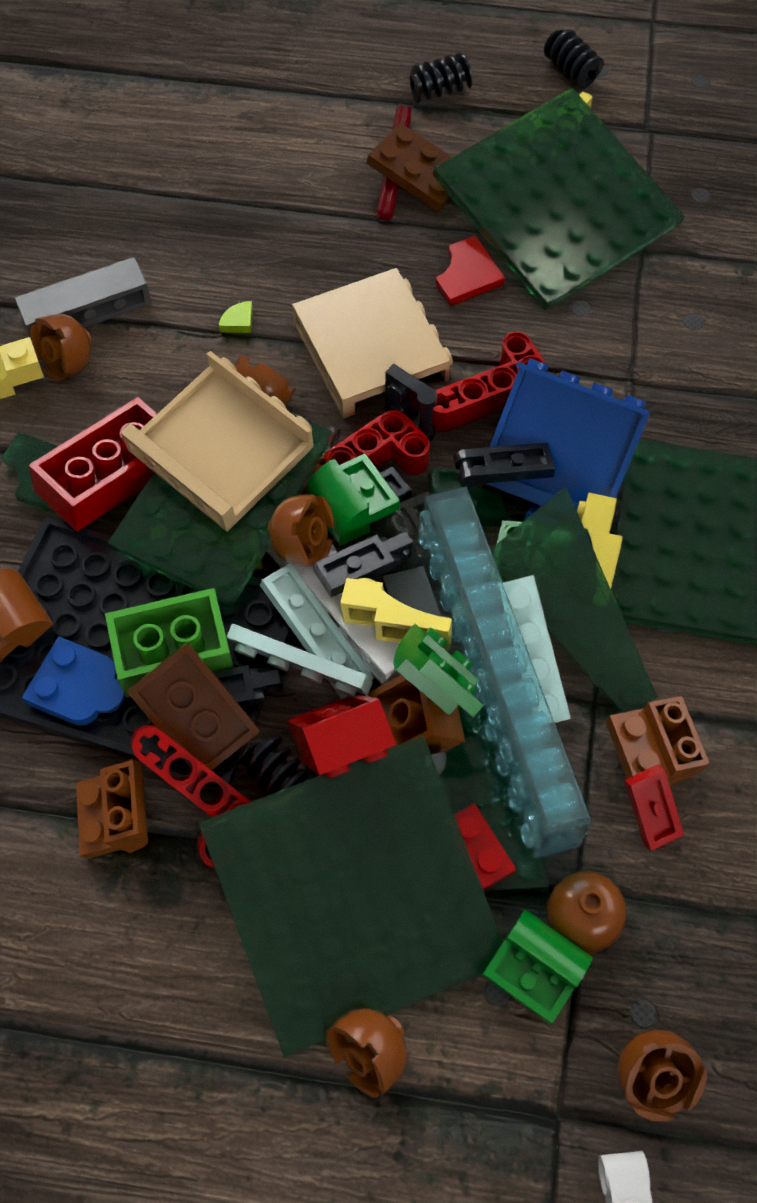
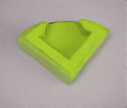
[219,301,253,333]

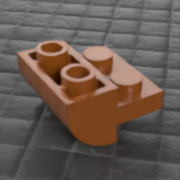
[0,569,54,662]
[605,696,710,785]
[76,759,148,859]

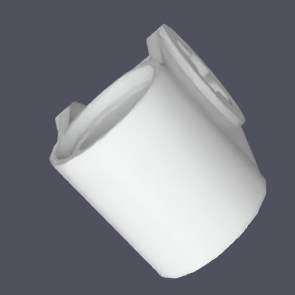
[598,1151,653,1203]

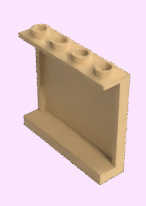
[292,268,453,419]
[121,351,314,532]

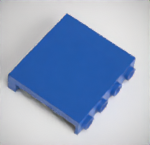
[478,358,651,519]

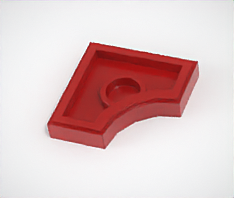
[435,235,505,306]

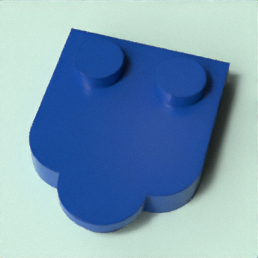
[22,636,125,726]

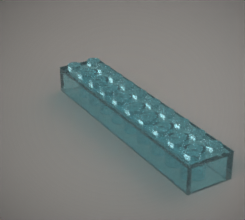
[418,486,592,859]

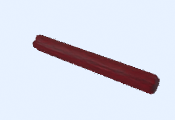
[377,105,412,221]

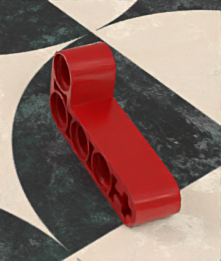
[432,331,545,432]
[299,410,430,495]
[131,725,258,868]

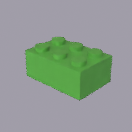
[105,588,234,697]

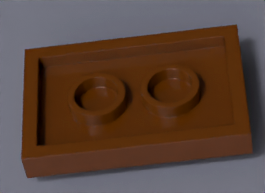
[366,122,472,212]
[127,642,260,770]

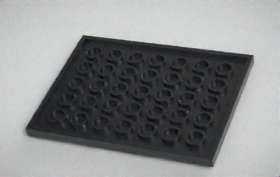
[0,517,292,787]

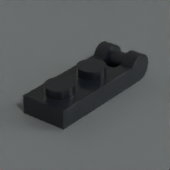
[453,442,556,489]

